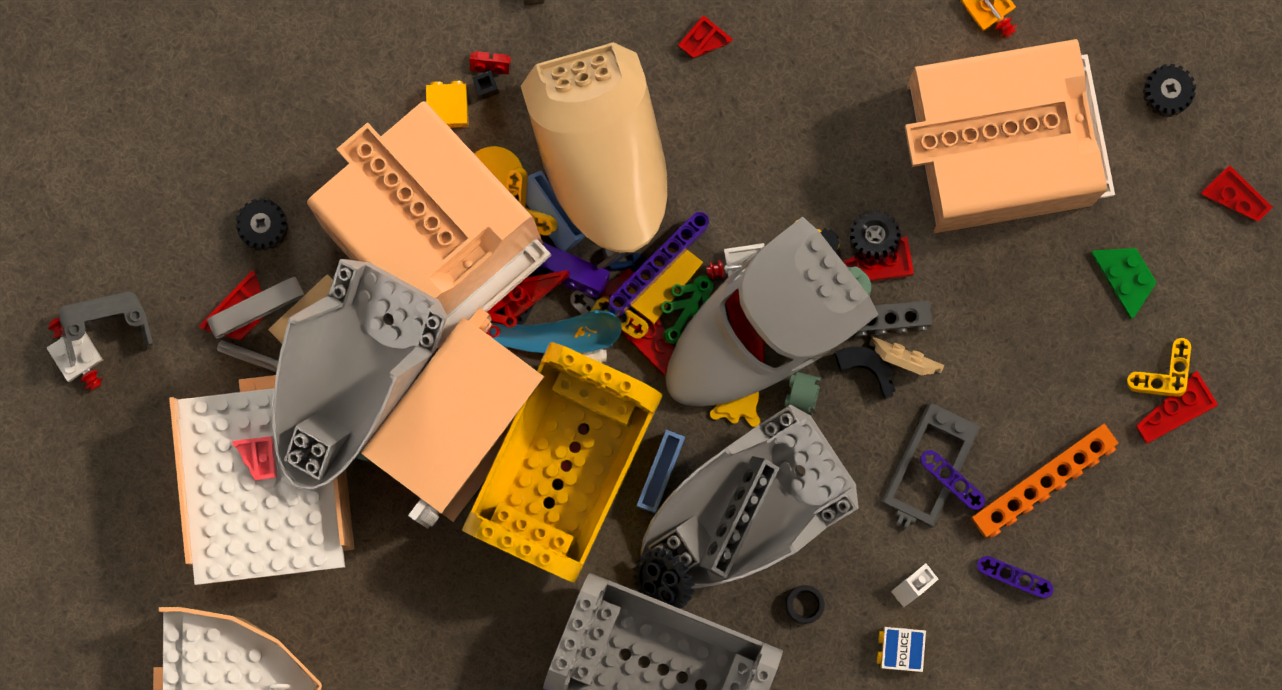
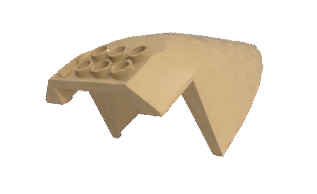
[521,42,667,252]

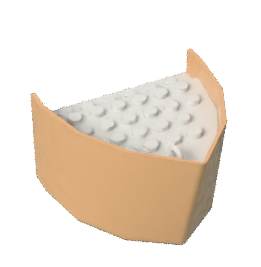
[153,607,322,690]

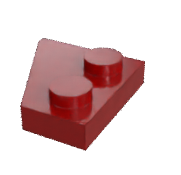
[678,15,733,59]

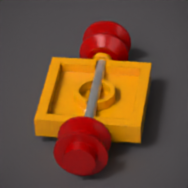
[960,0,1017,38]

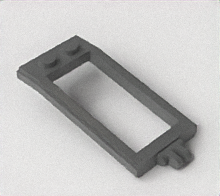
[881,403,980,530]

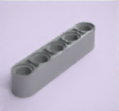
[207,277,305,339]

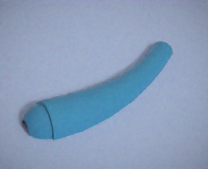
[490,309,622,353]

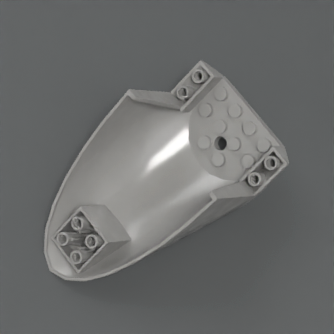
[273,259,447,490]
[640,405,859,588]

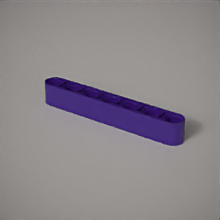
[607,212,709,316]

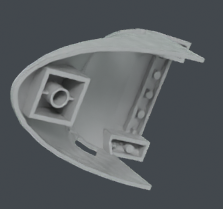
[666,217,879,407]

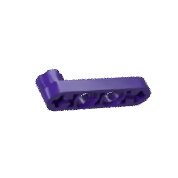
[920,450,985,510]
[977,556,1054,599]

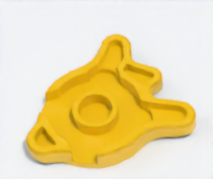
[710,392,760,427]

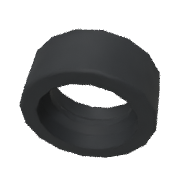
[786,585,825,624]

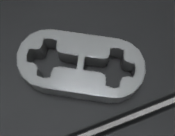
[570,290,602,315]

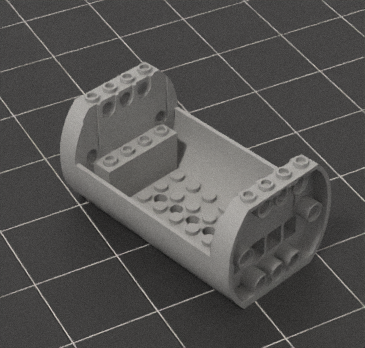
[543,573,783,690]

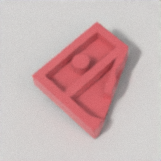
[232,436,277,481]

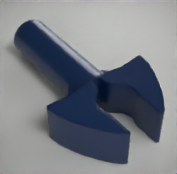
[609,253,647,272]

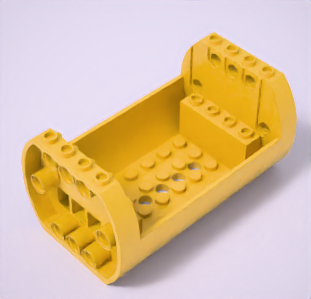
[462,342,663,583]

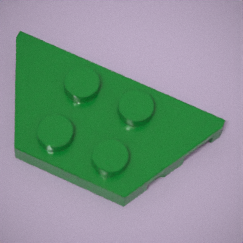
[1091,248,1157,319]

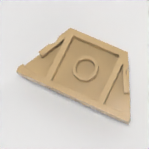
[869,336,944,375]

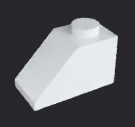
[891,564,938,607]

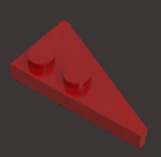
[504,270,570,321]

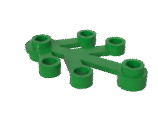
[660,275,713,344]

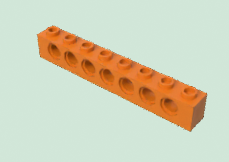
[970,423,1118,539]

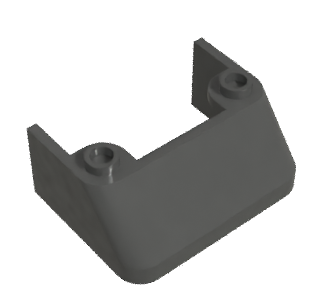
[58,292,153,367]

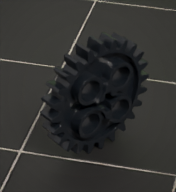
[633,548,694,609]

